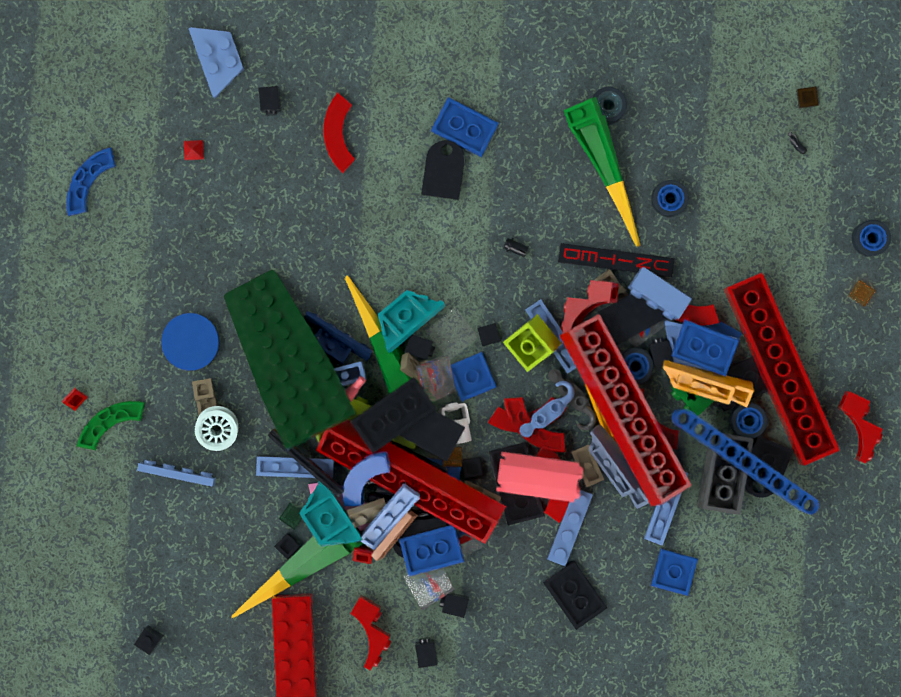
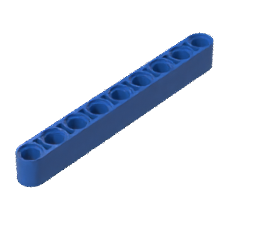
[672,409,819,514]

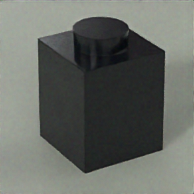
[258,86,282,116]
[405,335,435,360]
[648,338,674,367]
[439,591,469,618]
[134,625,164,655]
[415,637,438,668]

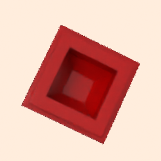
[184,140,204,160]
[61,387,88,411]
[352,545,373,564]

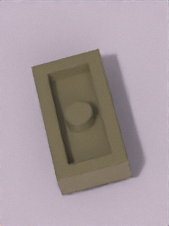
[571,444,604,487]
[347,498,386,528]

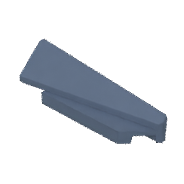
[589,424,649,509]

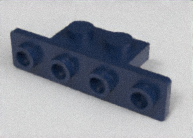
[304,311,372,366]

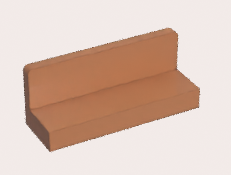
[366,509,418,561]

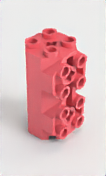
[496,452,583,502]

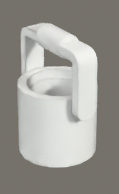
[438,402,472,444]

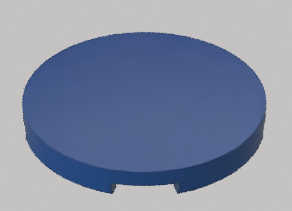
[161,313,220,371]

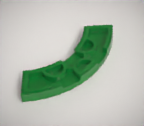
[76,401,145,450]

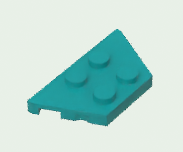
[378,290,445,354]
[299,481,363,547]

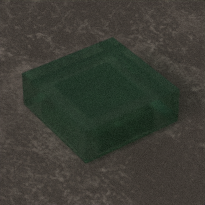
[279,503,302,530]

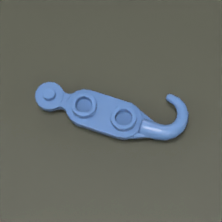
[520,381,575,437]

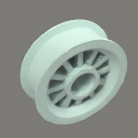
[195,406,239,451]

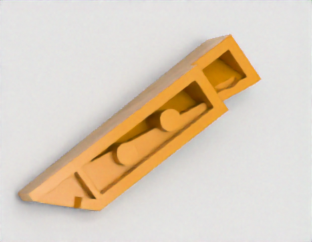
[663,360,754,407]

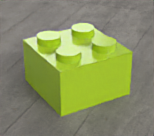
[503,314,562,372]

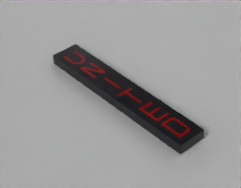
[558,243,675,278]

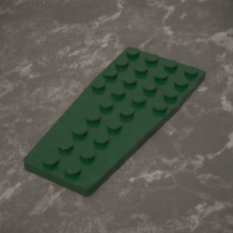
[224,270,357,451]

